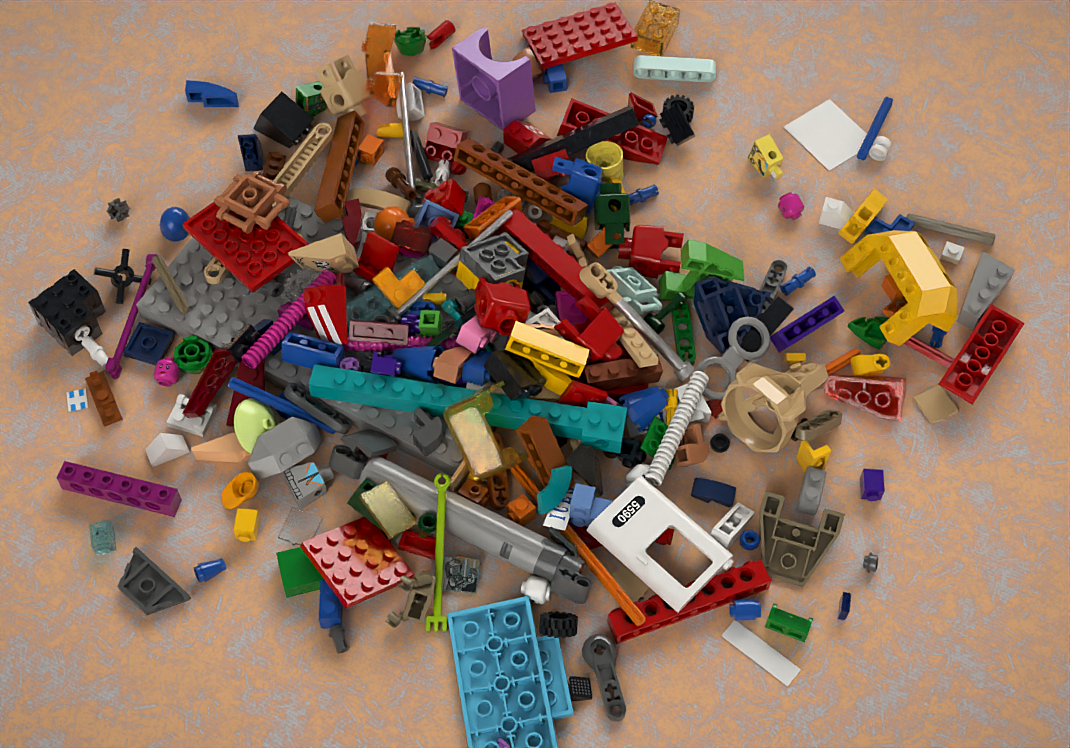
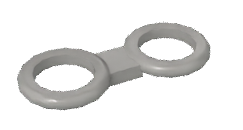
[695,316,770,401]

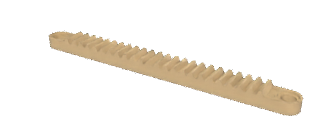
[204,123,333,284]

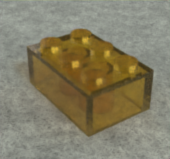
[631,0,680,56]

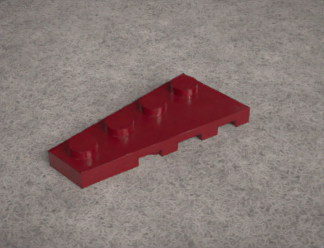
[226,358,265,426]

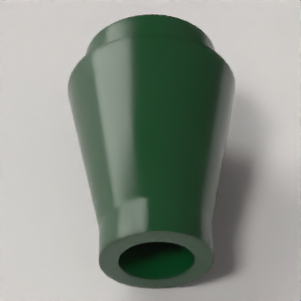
[418,514,437,538]

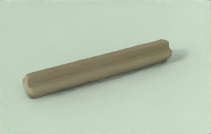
[152,255,190,314]

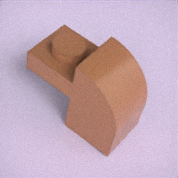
[674,424,709,467]

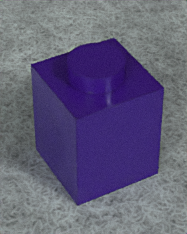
[860,469,885,501]

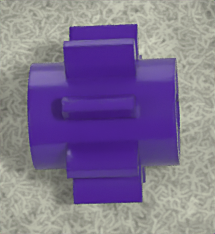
[401,313,420,337]

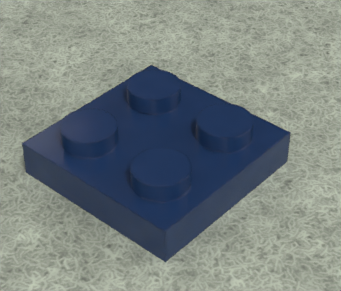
[123,322,175,365]

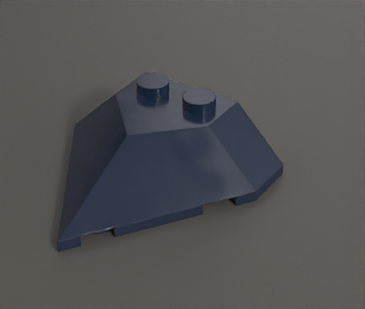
[693,276,772,354]

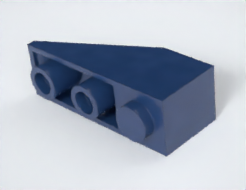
[238,134,263,171]

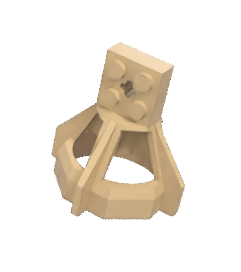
[718,363,829,452]

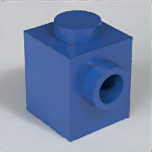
[543,64,567,93]

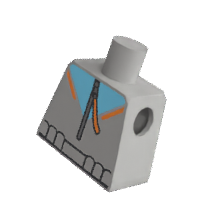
[283,462,334,510]

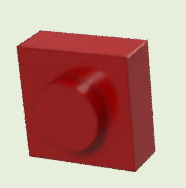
[655,528,674,545]

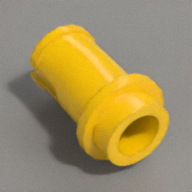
[423,291,447,306]

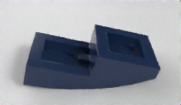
[691,477,736,508]

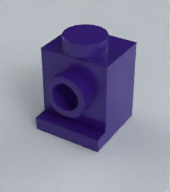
[370,352,402,377]

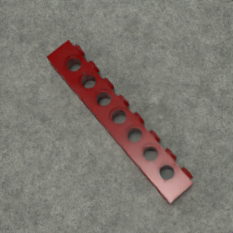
[607,560,771,644]

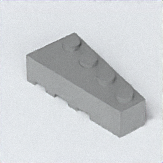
[957,252,1015,331]

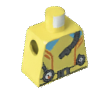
[748,134,784,180]

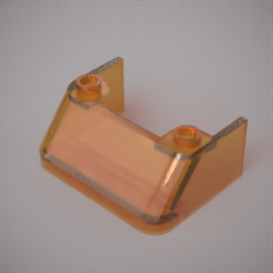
[361,22,403,107]

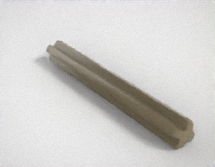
[906,213,995,244]

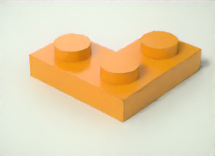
[372,267,425,309]

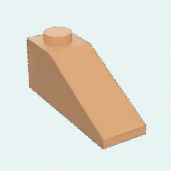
[191,432,251,463]

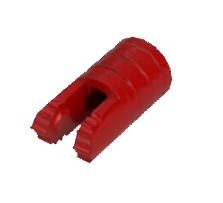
[427,20,456,49]

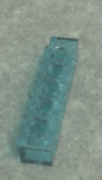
[346,255,440,332]

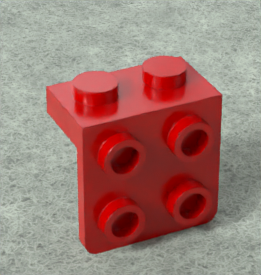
[531,149,569,182]
[353,232,399,285]

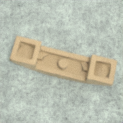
[346,188,411,212]

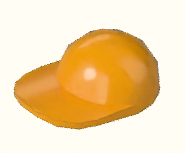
[221,471,259,510]

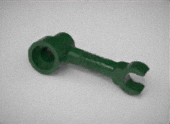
[644,292,687,334]

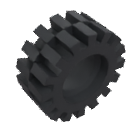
[662,95,694,122]
[539,611,578,638]

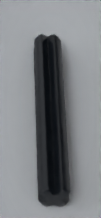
[410,130,433,181]

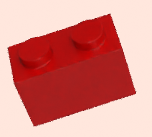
[503,120,551,154]

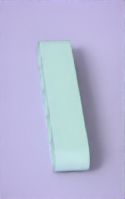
[633,55,716,82]

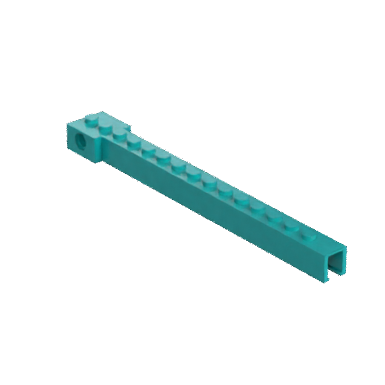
[309,364,627,453]

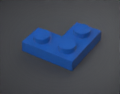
[864,214,915,235]

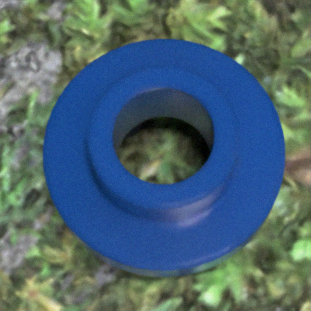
[739,530,760,550]

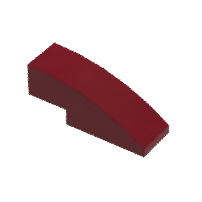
[341,198,363,254]

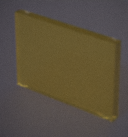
[359,481,418,539]

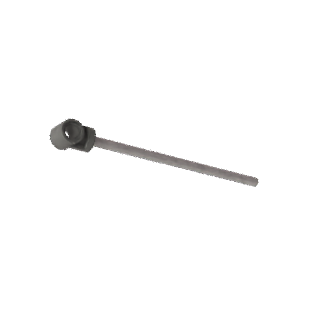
[398,72,422,219]
[372,209,513,324]

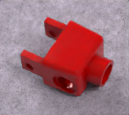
[618,225,684,279]
[474,277,531,336]
[553,294,624,365]

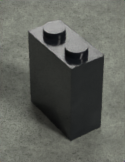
[483,350,546,401]

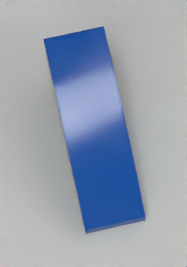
[185,80,239,107]

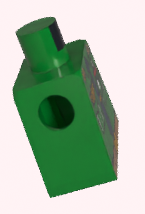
[295,81,328,117]

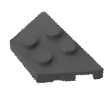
[117,547,191,615]

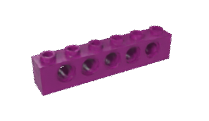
[57,461,182,517]

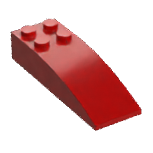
[557,98,668,165]
[938,304,1025,405]

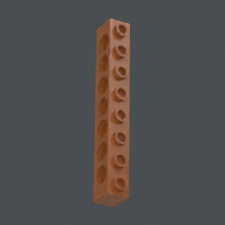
[453,138,588,227]

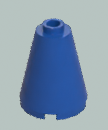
[391,345,445,384]

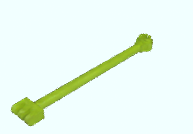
[426,473,451,632]

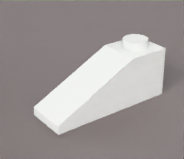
[710,502,755,550]

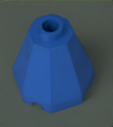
[618,386,669,432]

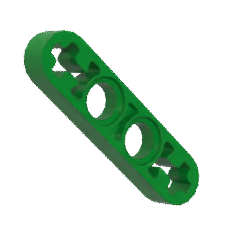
[671,303,696,366]

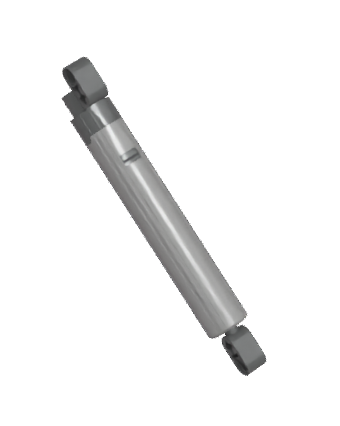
[329,445,593,604]

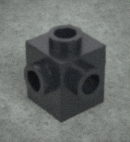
[615,438,647,469]

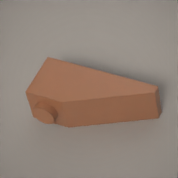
[433,346,478,384]

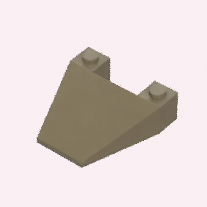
[759,491,845,587]

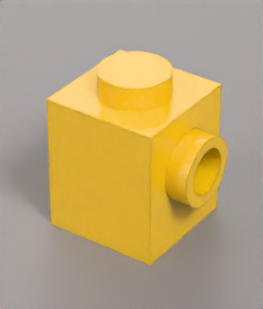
[233,508,260,542]

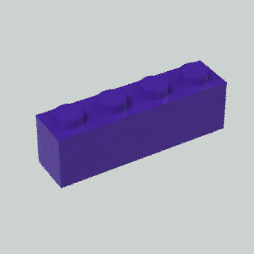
[770,296,845,353]

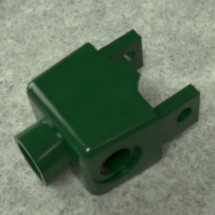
[594,183,631,249]

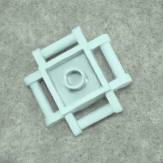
[607,266,662,315]

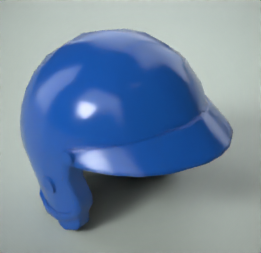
[159,207,190,242]

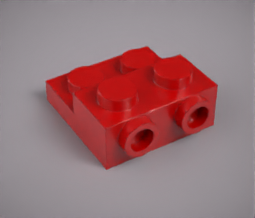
[427,216,468,252]

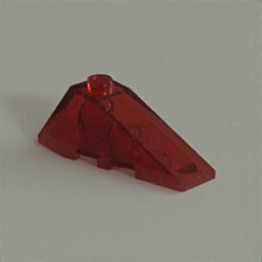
[824,375,906,421]

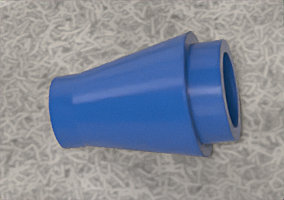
[194,558,226,583]

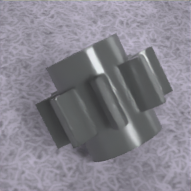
[106,198,131,222]

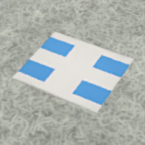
[66,388,88,412]

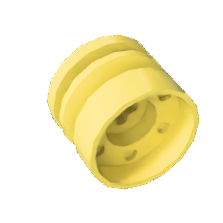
[586,141,623,182]

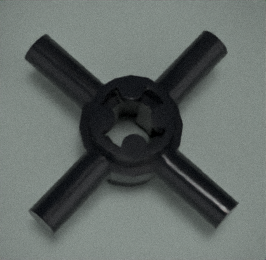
[94,249,151,304]

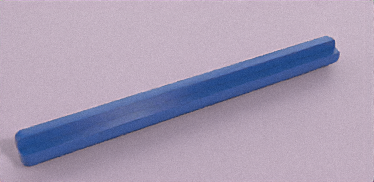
[228,377,336,434]

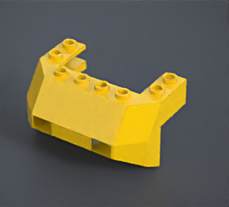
[839,230,957,347]

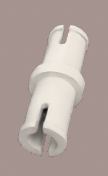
[435,160,450,187]
[81,336,109,370]

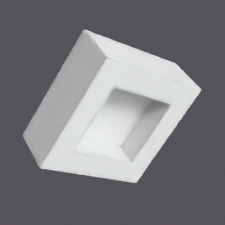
[940,241,965,265]

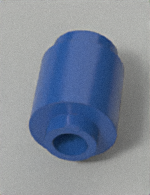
[729,599,761,621]

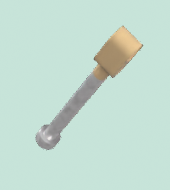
[580,262,694,381]

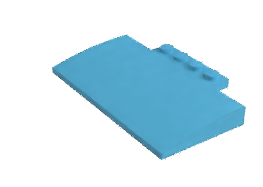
[447,596,574,748]

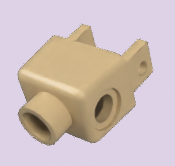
[315,55,372,116]

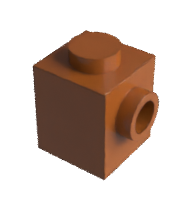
[457,478,489,508]

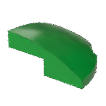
[848,316,889,350]

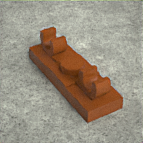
[85,370,123,427]

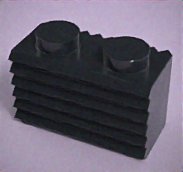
[659,104,695,146]

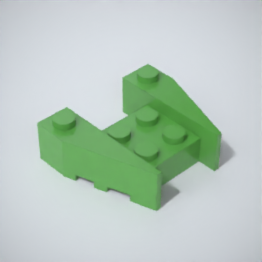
[658,239,744,301]

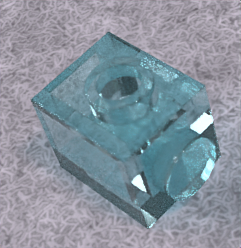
[89,520,116,554]

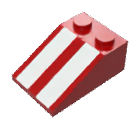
[303,285,347,345]

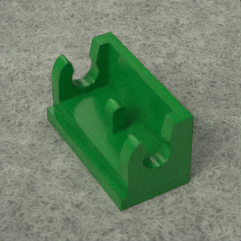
[765,603,813,642]

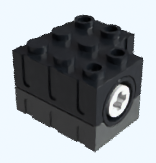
[28,269,106,356]

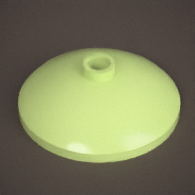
[234,398,278,454]

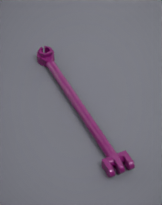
[105,253,157,379]

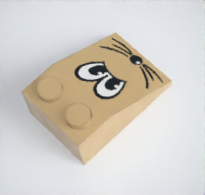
[288,233,359,273]

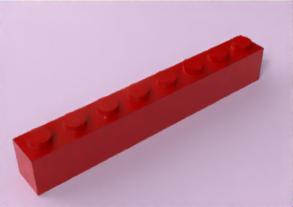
[498,207,615,312]

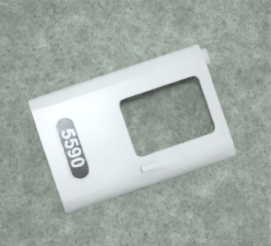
[587,476,734,613]

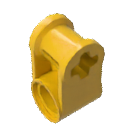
[850,354,890,378]

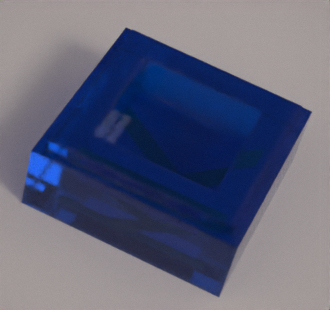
[838,592,851,620]

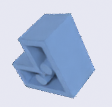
[569,483,613,527]

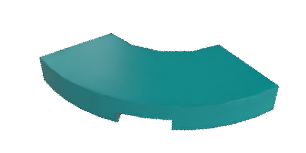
[537,465,572,514]

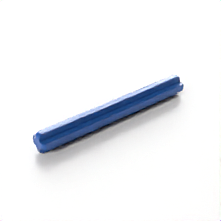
[857,97,893,161]

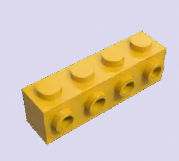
[505,321,590,378]

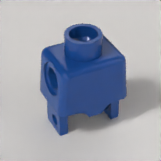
[552,157,605,214]

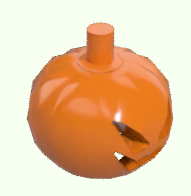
[374,206,415,246]

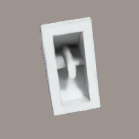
[145,433,190,467]

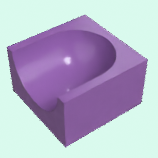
[452,27,536,131]

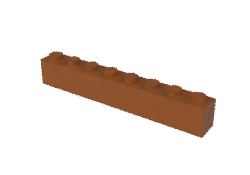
[314,110,364,223]

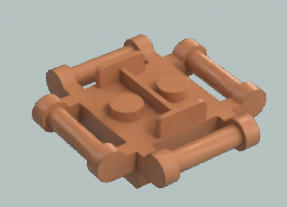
[214,171,290,234]

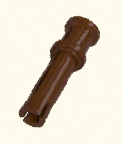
[385,167,417,200]

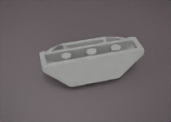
[247,417,323,480]

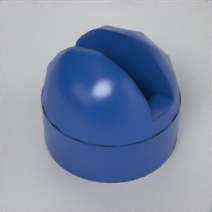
[642,114,656,128]

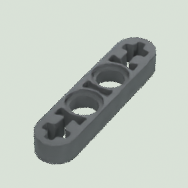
[283,383,353,434]

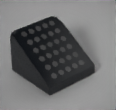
[568,676,592,702]

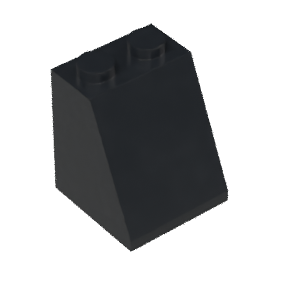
[253,91,314,148]

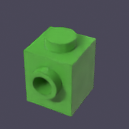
[418,310,443,338]

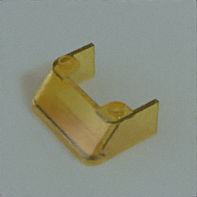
[444,381,529,480]

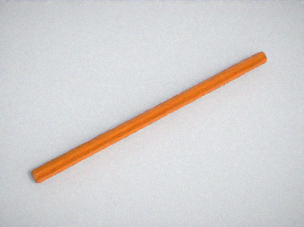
[504,448,646,626]

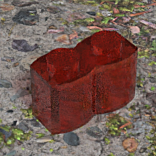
[390,220,433,256]

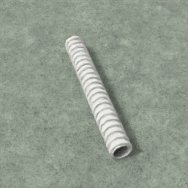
[645,371,709,486]

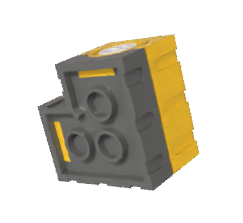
[456,232,529,291]

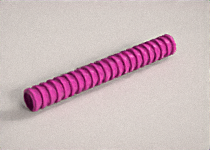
[242,270,337,369]
[344,335,462,353]

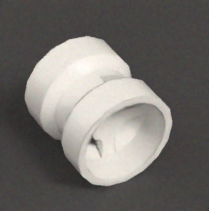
[869,136,892,161]

